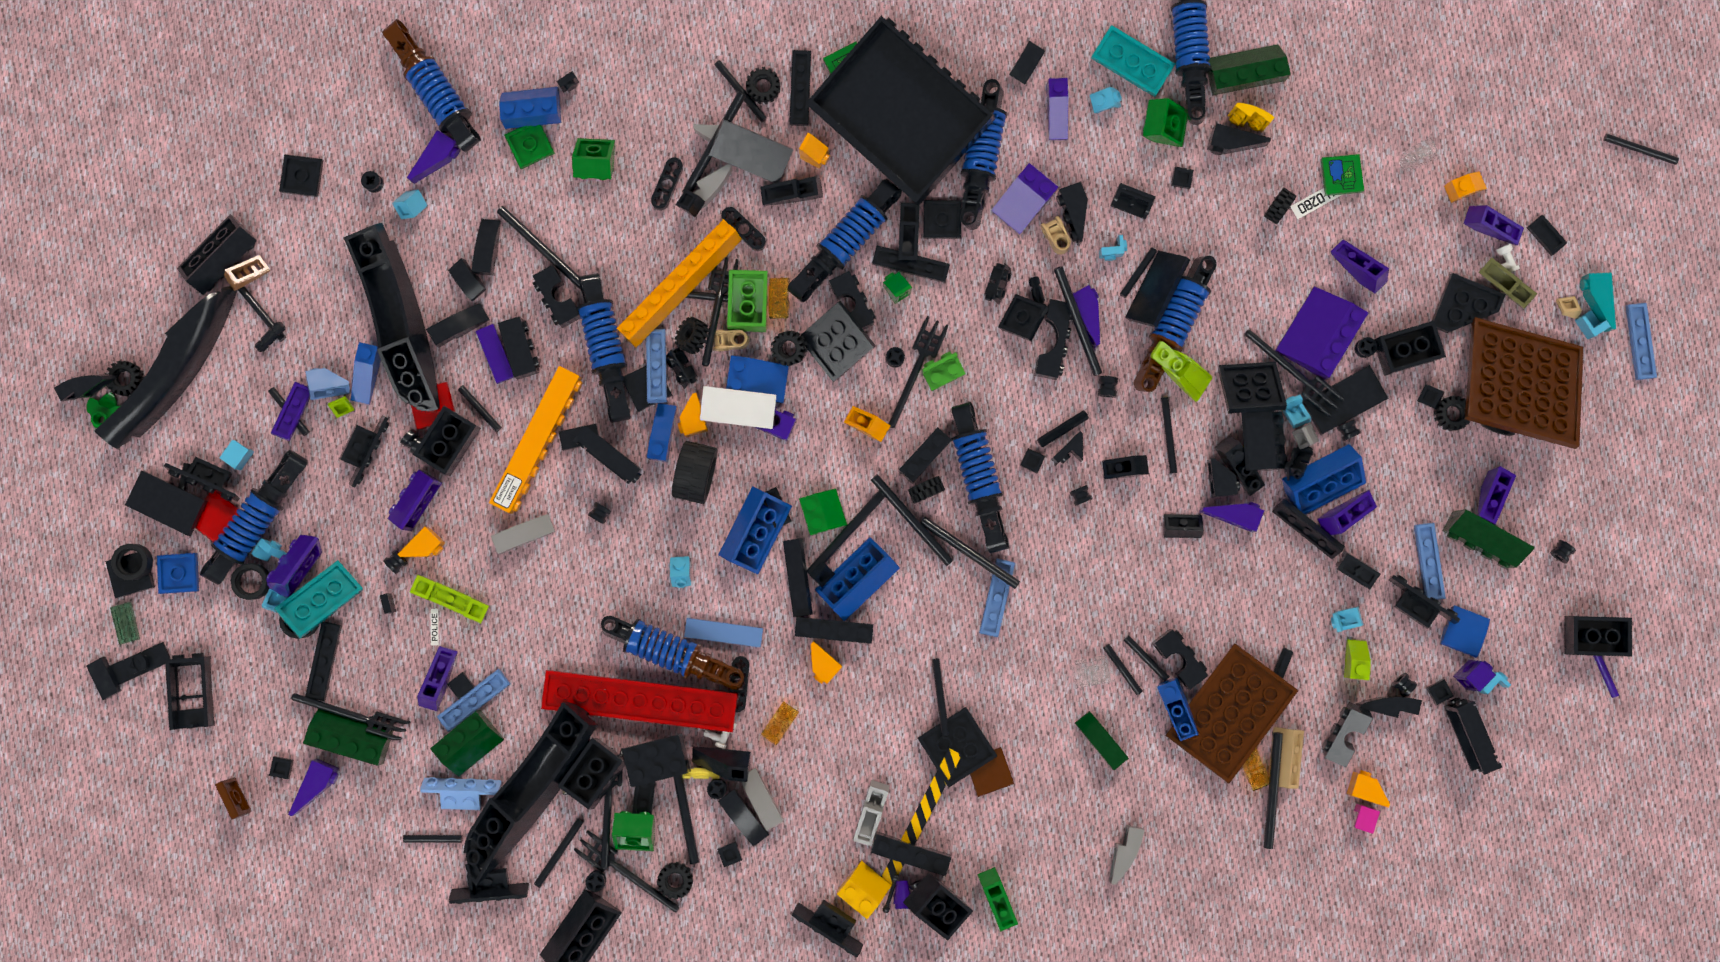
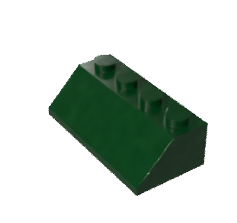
[1207,44,1291,96]
[1442,509,1535,570]
[303,709,394,766]

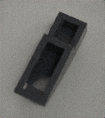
[760,176,823,206]
[898,203,920,260]
[471,219,501,276]
[426,303,490,348]
[54,374,117,401]
[1356,696,1422,718]
[718,788,769,847]

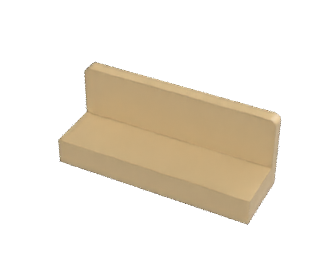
[1268,727,1304,789]

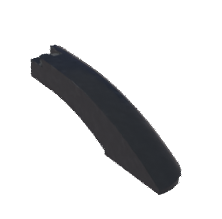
[343,223,440,411]
[94,286,237,449]
[464,702,598,885]

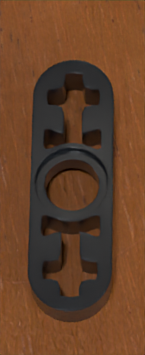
[651,157,683,211]
[721,207,766,251]
[729,656,750,712]

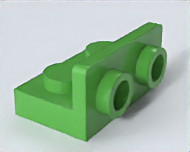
[921,351,966,391]

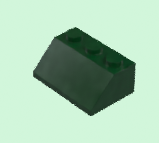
[430,710,505,777]

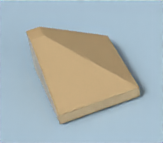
[1556,296,1582,319]

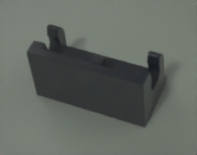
[1110,183,1156,219]
[1336,550,1381,590]

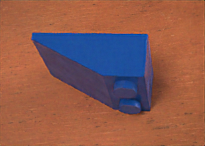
[726,355,789,404]

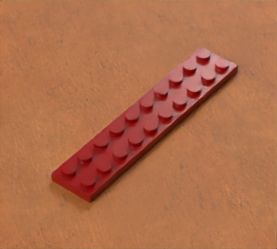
[541,670,738,733]

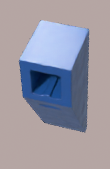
[1157,677,1199,741]

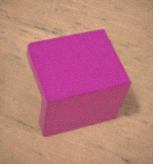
[1354,803,1380,834]

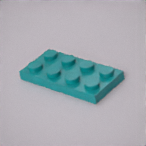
[1091,25,1175,97]
[274,560,363,639]

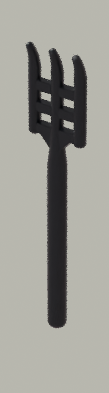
[702,257,738,367]
[889,316,948,428]
[1245,330,1344,417]
[291,693,411,740]
[601,748,623,870]
[574,830,679,912]

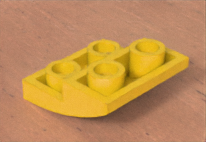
[1227,103,1275,133]

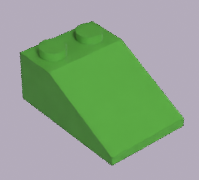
[727,270,768,332]

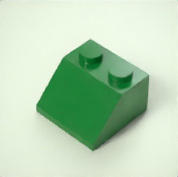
[1143,98,1188,147]
[572,138,615,180]
[799,489,847,536]
[612,811,655,851]

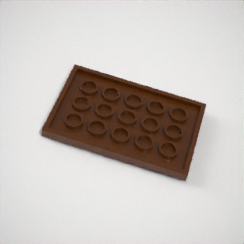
[1165,643,1299,784]

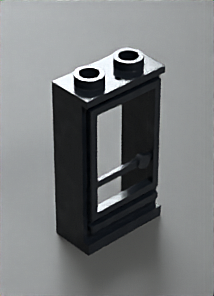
[573,426,642,484]
[165,653,215,730]
[1444,697,1502,775]

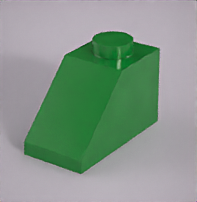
[883,272,912,304]

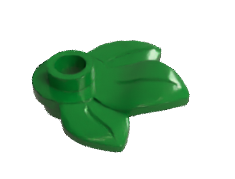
[86,392,120,428]

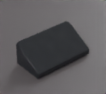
[1163,514,1204,538]

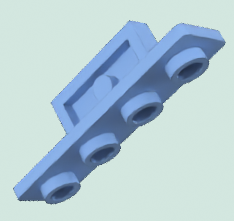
[420,777,502,810]

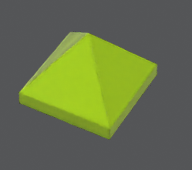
[328,396,354,418]

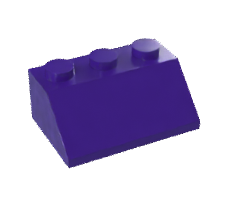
[387,470,442,531]
[266,534,322,598]

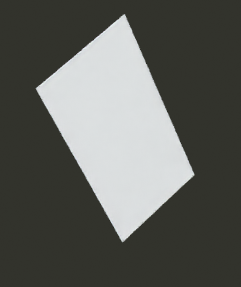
[700,386,776,429]

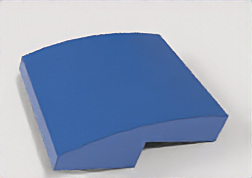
[1440,605,1490,658]

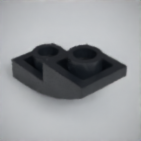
[1009,40,1045,85]
[448,258,486,302]

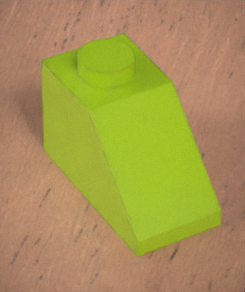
[1344,639,1371,680]

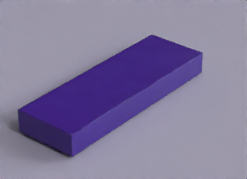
[476,324,514,384]
[271,382,310,442]

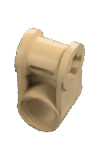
[1040,216,1071,255]
[713,330,749,351]

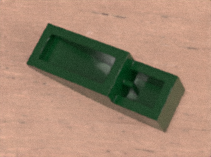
[1075,711,1129,770]

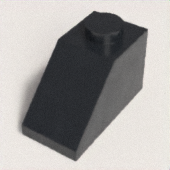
[1102,455,1149,480]
[1207,458,1240,498]

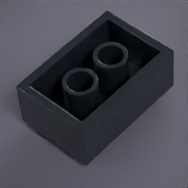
[1374,321,1446,376]
[1564,616,1632,657]
[622,733,691,787]
[558,738,625,810]
[903,873,973,941]

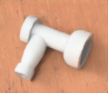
[1496,243,1520,272]
[704,723,737,749]

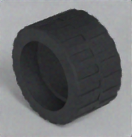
[672,441,718,504]

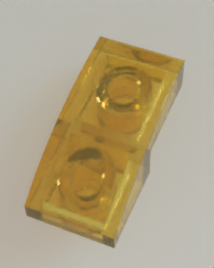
[769,278,790,319]
[761,701,799,745]
[1242,748,1269,791]

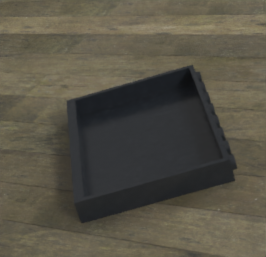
[805,16,996,206]

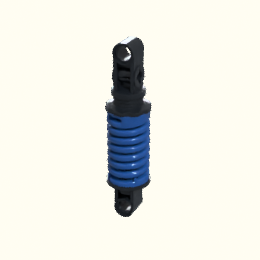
[1171,0,1212,125]
[960,79,1007,230]
[787,179,902,302]
[577,273,631,423]
[951,402,1009,553]
[200,450,308,585]

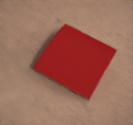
[411,382,455,430]
[195,492,239,542]

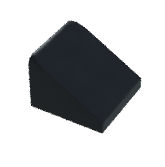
[675,189,705,217]

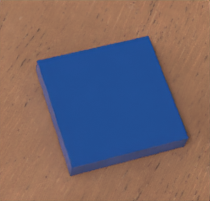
[157,553,199,594]

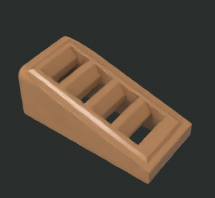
[224,255,270,291]

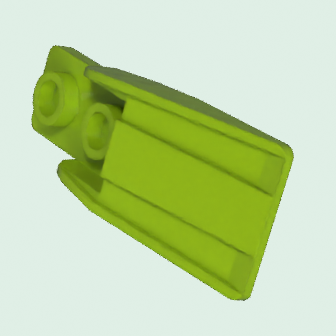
[1151,341,1212,402]

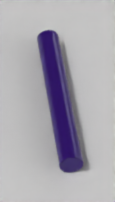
[1593,656,1619,698]

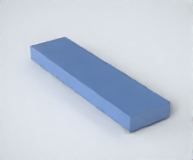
[1625,303,1657,380]
[646,329,667,403]
[1414,523,1446,600]
[979,558,1015,637]
[684,618,763,647]
[437,669,511,732]

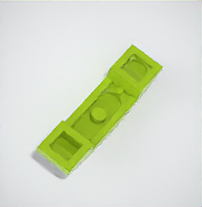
[410,574,489,624]

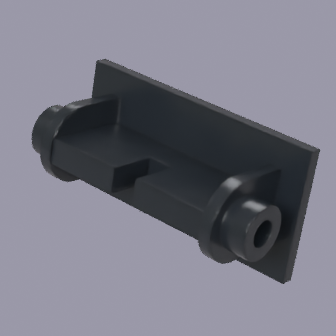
[984,263,1012,305]
[666,348,698,389]
[1285,445,1313,481]

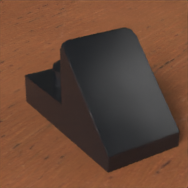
[1051,431,1083,465]

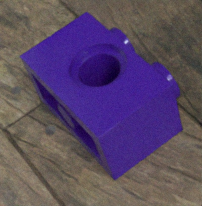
[755,406,796,441]
[1453,660,1496,692]

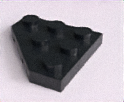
[1432,273,1506,333]

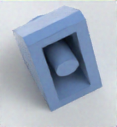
[305,368,350,400]

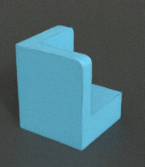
[392,189,427,219]
[1575,311,1611,339]
[219,440,254,470]

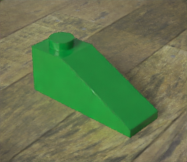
[977,867,1018,932]

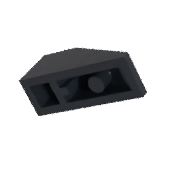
[1207,123,1271,155]

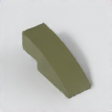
[1479,258,1537,310]

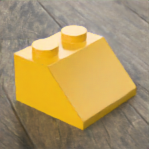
[837,860,892,919]

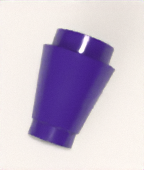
[893,881,910,909]

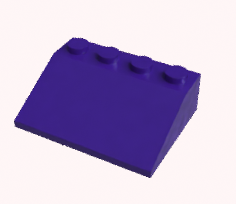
[1275,286,1368,380]

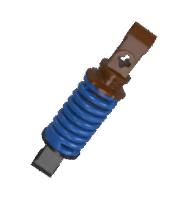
[382,19,481,152]
[1134,256,1217,392]
[601,616,744,690]

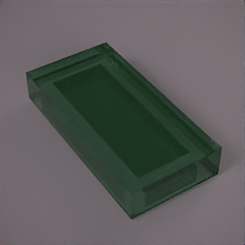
[110,602,140,645]

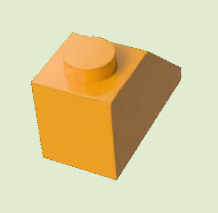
[799,133,830,169]
[1444,171,1487,203]
[677,393,708,437]
[844,406,890,442]
[398,526,445,557]
[811,641,842,684]
[1346,770,1390,808]

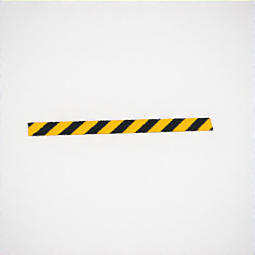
[881,748,962,885]

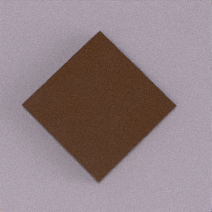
[970,747,1014,797]
[215,777,252,820]

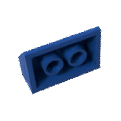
[499,87,562,129]

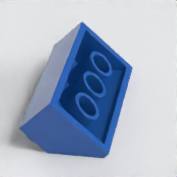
[1282,444,1366,515]
[718,486,792,574]
[815,537,900,621]

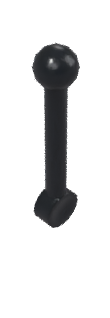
[882,873,899,913]

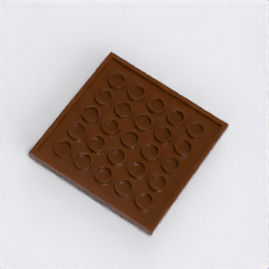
[1465,317,1584,449]

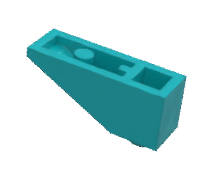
[1580,272,1616,332]

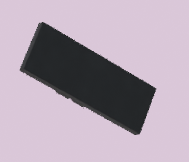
[110,642,171,685]

